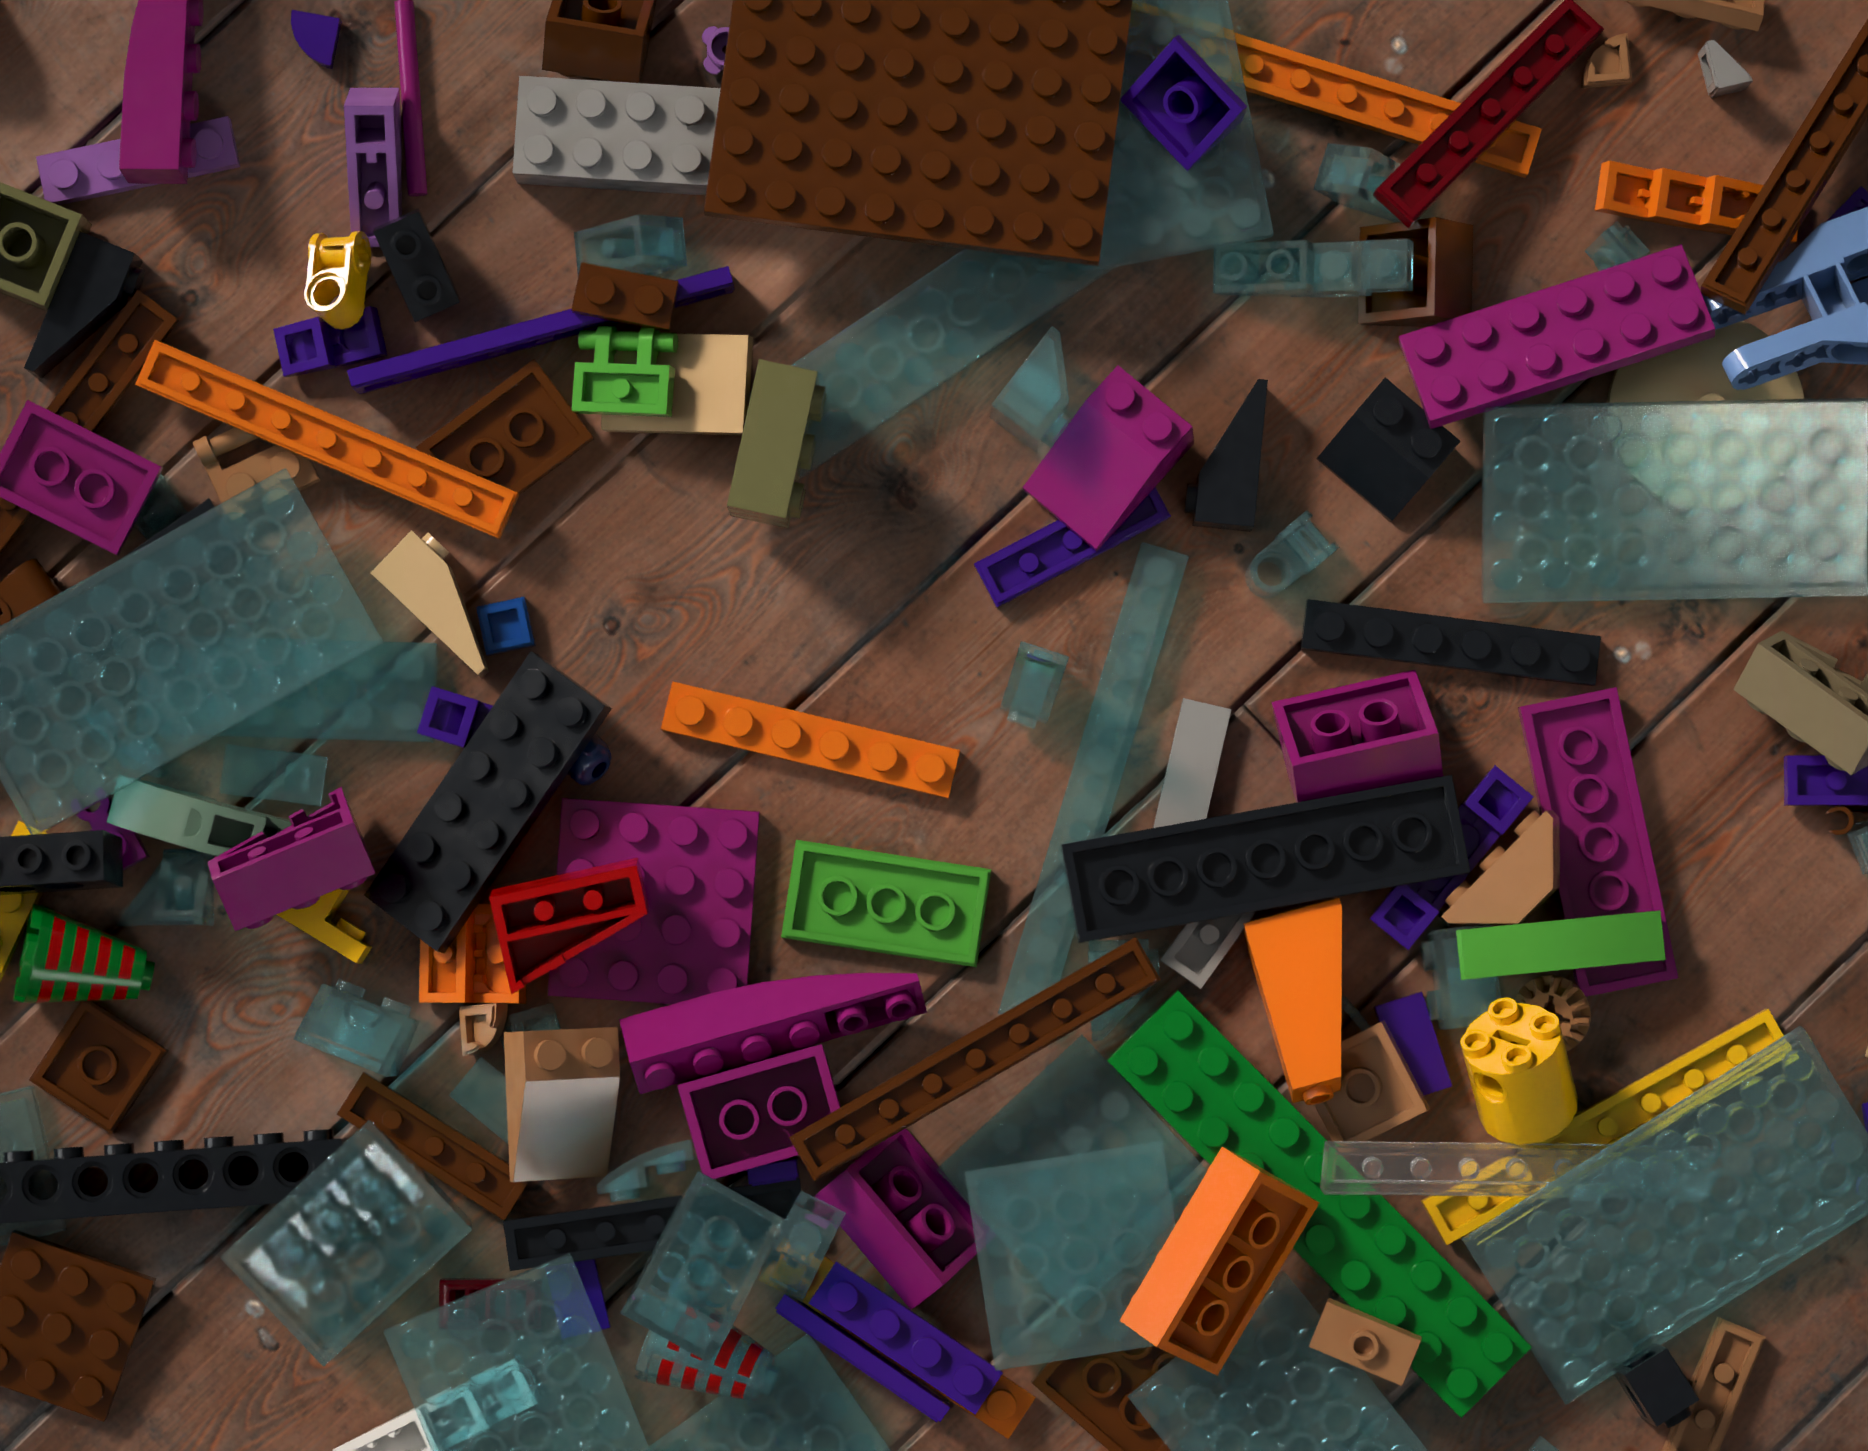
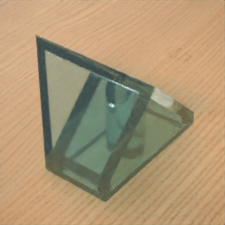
[115,849,214,926]

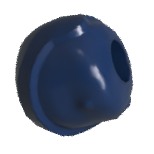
[568,733,612,786]

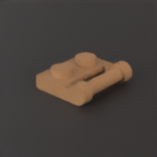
[193,428,321,523]

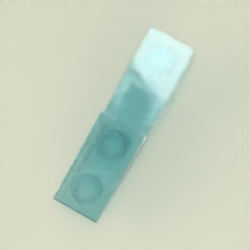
[1213,239,1414,297]

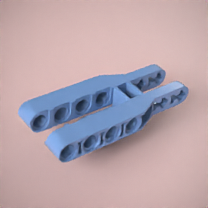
[1702,207,1868,390]

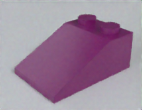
[1023,365,1194,551]

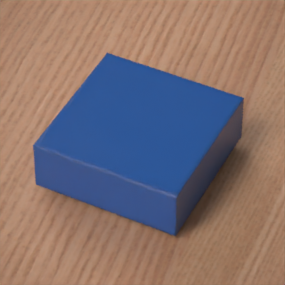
[476,597,536,656]

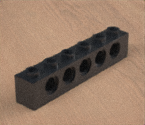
[0,830,123,895]

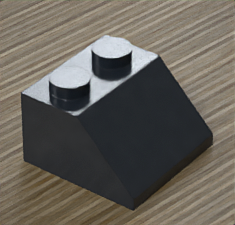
[1316,377,1461,522]

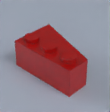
[489,858,649,995]

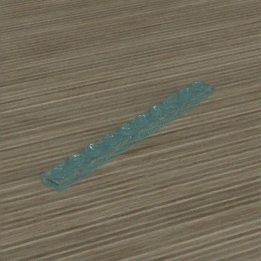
[998,542,1189,1014]

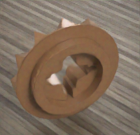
[1515,975,1591,1051]

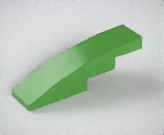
[1456,910,1666,980]

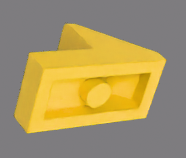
[276,889,372,964]

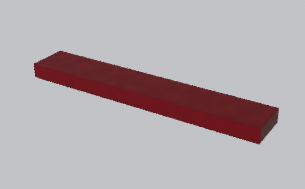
[1373,0,1604,228]

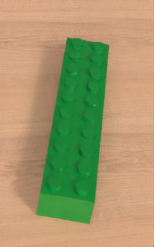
[1105,990,1532,1418]

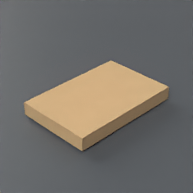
[601,334,753,435]

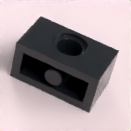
[373,208,460,322]
[1610,1341,1699,1428]

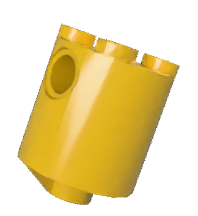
[1460,997,1577,1145]

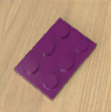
[0,400,163,556]

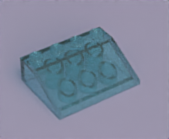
[220,1119,472,1367]

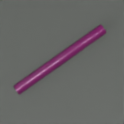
[394,0,428,196]

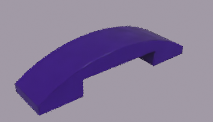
[1369,765,1534,950]

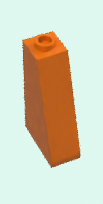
[1243,898,1342,1105]

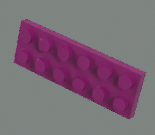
[1399,244,1716,429]
[1518,687,1678,997]

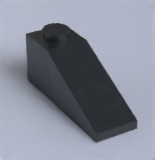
[24,231,145,378]
[1184,379,1268,532]

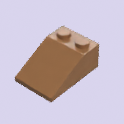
[504,1027,620,1182]

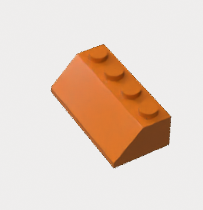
[1119,1147,1319,1376]

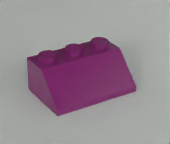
[1272,670,1443,802]
[815,1128,997,1310]

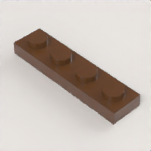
[337,1072,530,1221]

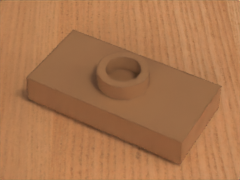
[1309,1298,1422,1386]

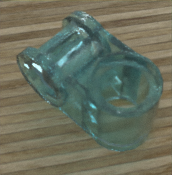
[1245,510,1340,599]

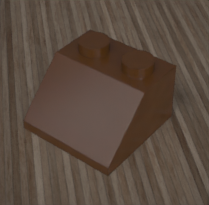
[542,0,657,83]
[1358,217,1473,327]

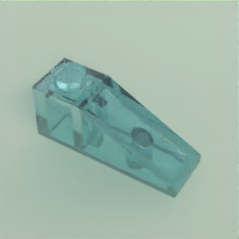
[1000,641,1069,729]

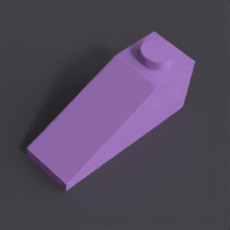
[344,88,402,247]

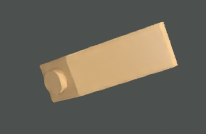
[371,530,489,678]

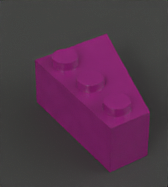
[208,787,375,931]

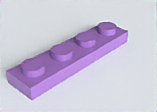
[36,116,240,205]

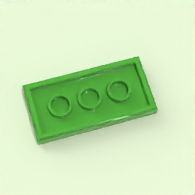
[781,840,991,967]

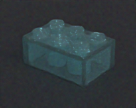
[620,1171,785,1363]

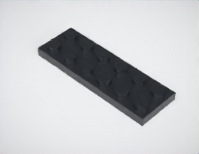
[364,651,612,953]

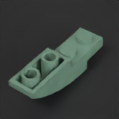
[107,774,292,856]

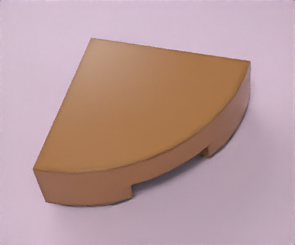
[1581,33,1632,89]
[459,1003,508,1056]

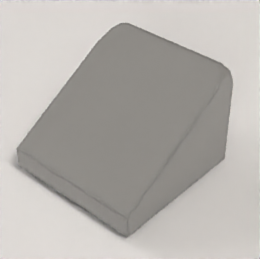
[1698,40,1753,98]

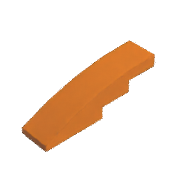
[1595,161,1798,243]

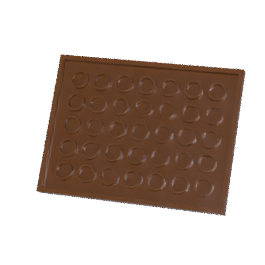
[704,0,1133,266]

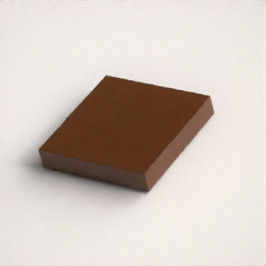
[29,1001,169,1134]

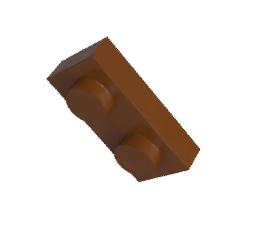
[571,262,679,332]

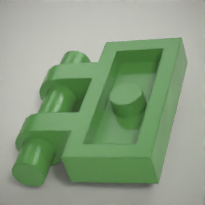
[572,326,678,417]

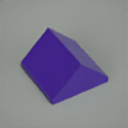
[1120,35,1247,171]

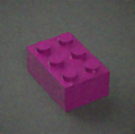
[677,1044,841,1182]

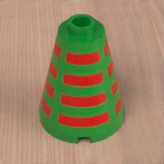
[13,903,155,1003]

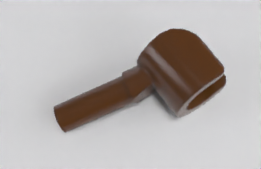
[1825,806,1868,835]

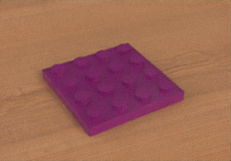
[548,798,760,1004]

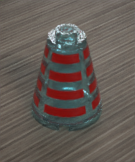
[635,1285,781,1402]

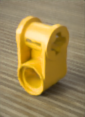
[304,231,371,330]

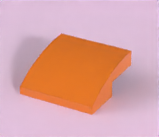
[419,904,526,1004]

